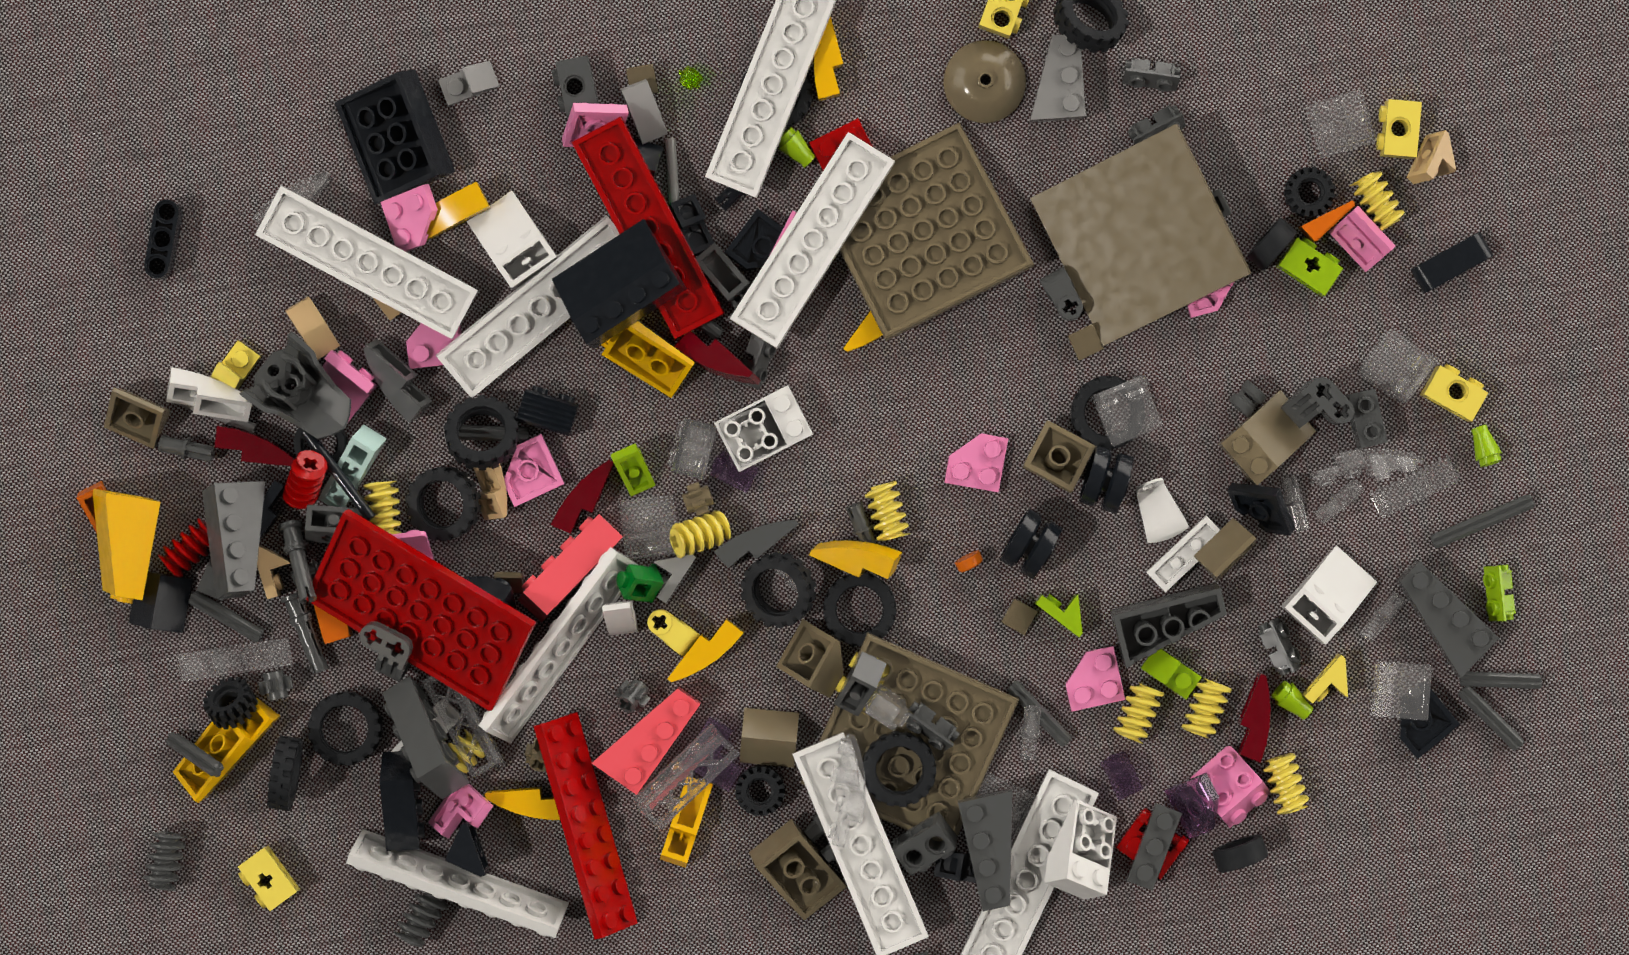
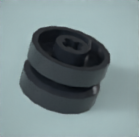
[1079,445,1134,514]
[999,508,1063,579]

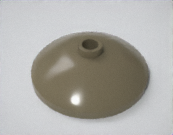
[943,41,1026,123]

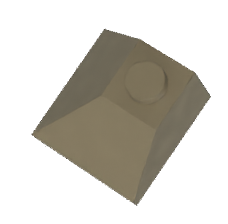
[776,619,843,698]

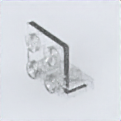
[1358,328,1439,404]
[1091,374,1163,446]

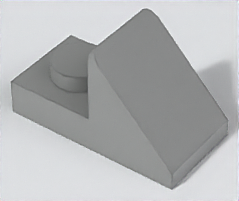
[438,61,500,107]
[654,554,697,603]

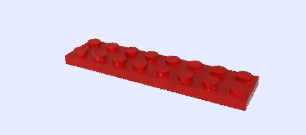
[571,116,724,339]
[534,712,638,940]

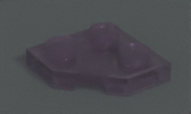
[1164,773,1219,839]

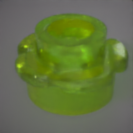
[678,65,704,90]

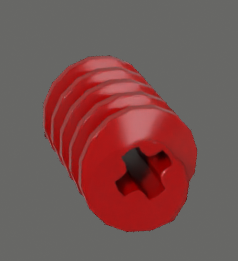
[283,450,327,509]
[158,518,209,578]

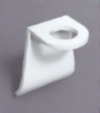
[1136,478,1189,543]

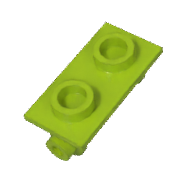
[1483,564,1516,621]

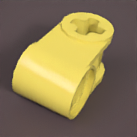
[647,609,700,657]

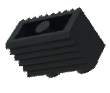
[516,385,580,436]

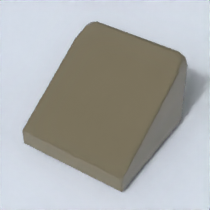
[626,64,659,94]
[1067,324,1104,361]
[494,572,524,593]
[1000,598,1038,635]

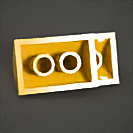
[601,321,695,398]
[173,698,281,803]

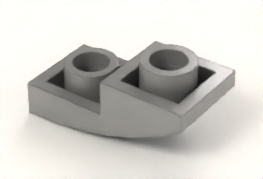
[621,79,668,144]

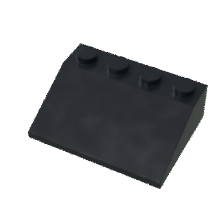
[334,69,455,205]
[552,219,687,349]

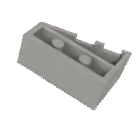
[1029,35,1086,123]

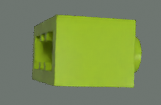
[1276,237,1343,297]

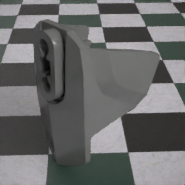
[239,332,351,439]

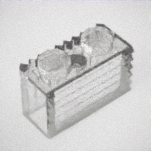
[668,418,717,480]
[865,683,910,731]

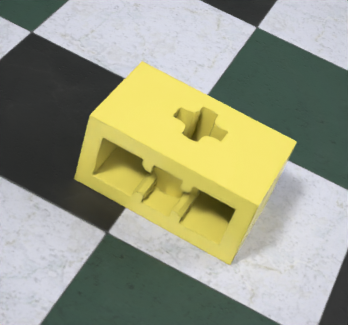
[238,845,300,911]

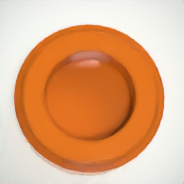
[955,550,983,572]

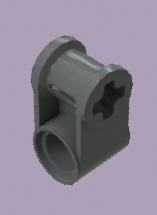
[1039,267,1083,321]

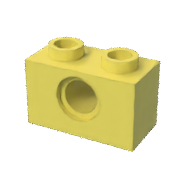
[1376,99,1422,159]
[1420,364,1488,422]

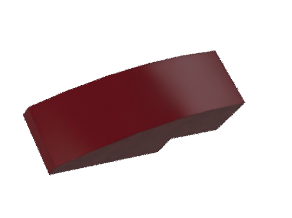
[675,331,761,385]
[215,426,296,466]
[551,460,614,534]
[1237,672,1271,763]

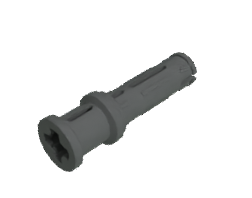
[278,520,317,604]
[280,592,329,674]

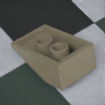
[1218,390,1316,485]
[749,819,847,920]

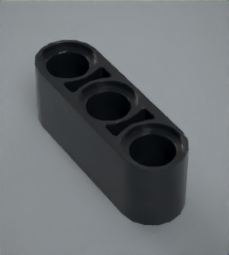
[144,199,183,280]
[1410,231,1493,294]

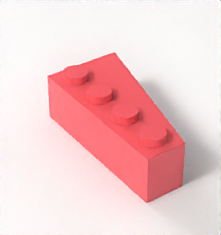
[518,514,623,623]
[592,687,701,795]

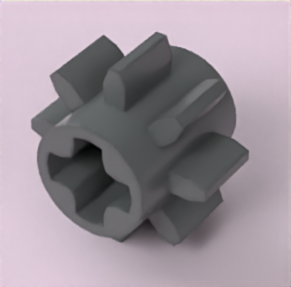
[258,670,293,701]
[615,679,651,713]

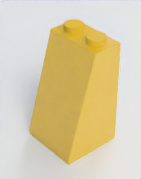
[93,489,161,604]

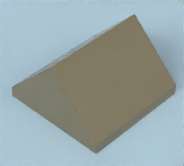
[104,387,171,449]
[1023,420,1095,493]
[1194,518,1257,582]
[739,708,799,768]

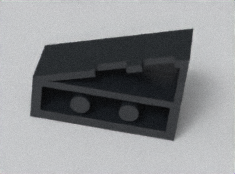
[379,751,425,851]

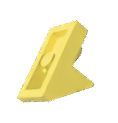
[211,340,261,390]
[1302,654,1348,703]

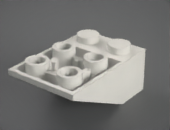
[467,191,557,290]
[714,385,814,472]
[1281,545,1377,645]
[1044,800,1117,900]

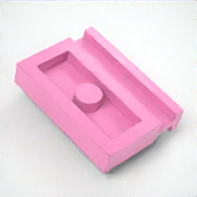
[1329,206,1395,272]

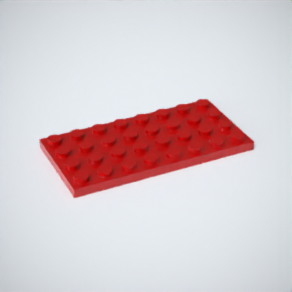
[306,509,536,711]

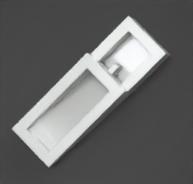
[166,367,252,422]
[602,600,638,635]

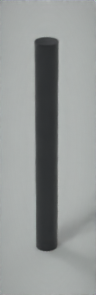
[301,431,376,521]

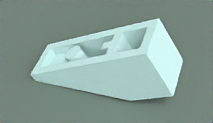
[318,424,387,507]

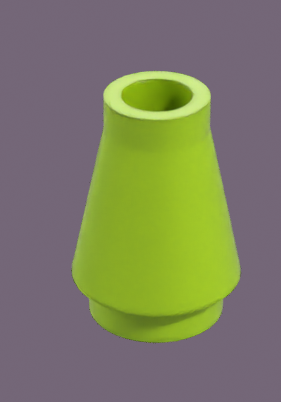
[778,127,816,168]
[1471,425,1502,468]
[1272,681,1313,720]

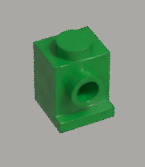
[616,564,664,603]

